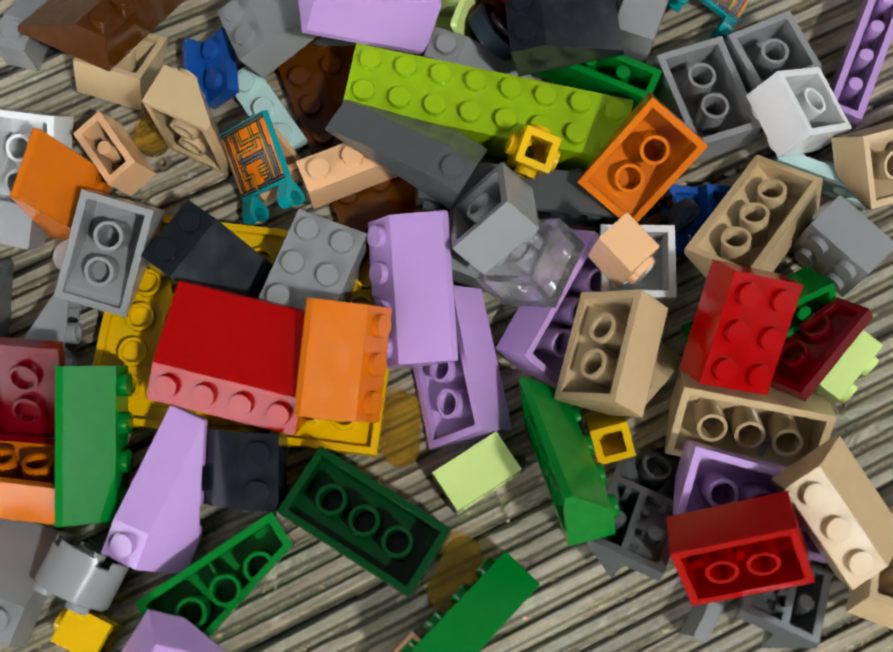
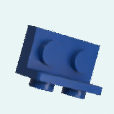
[182,27,239,109]

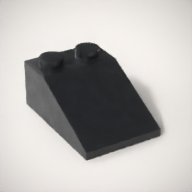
[504,0,624,77]
[141,200,273,298]
[201,424,288,511]

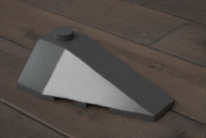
[325,99,488,209]

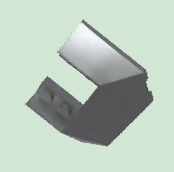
[587,439,833,648]

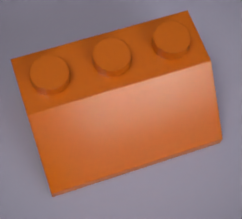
[294,298,392,422]
[0,441,55,525]

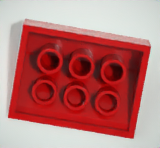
[146,280,307,436]

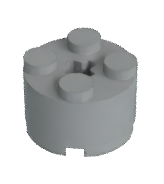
[32,532,130,616]

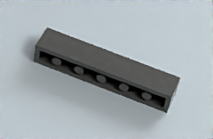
[415,161,620,227]

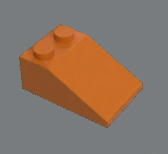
[577,92,708,223]
[10,128,111,240]

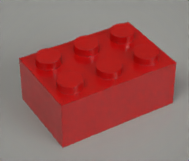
[679,259,803,395]
[666,491,815,606]

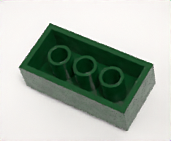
[277,446,452,599]

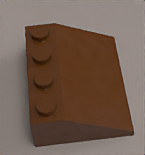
[18,0,185,72]

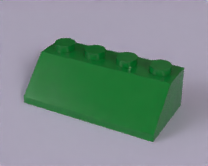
[55,366,133,527]
[519,377,620,547]

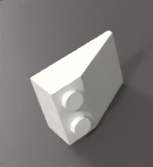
[0,109,74,200]

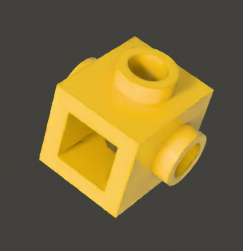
[504,124,562,180]

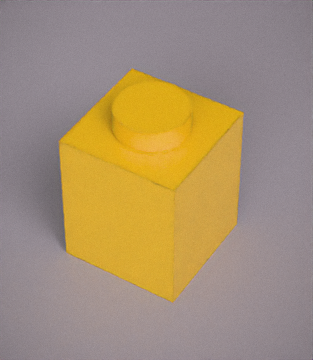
[584,411,636,465]
[50,608,123,652]

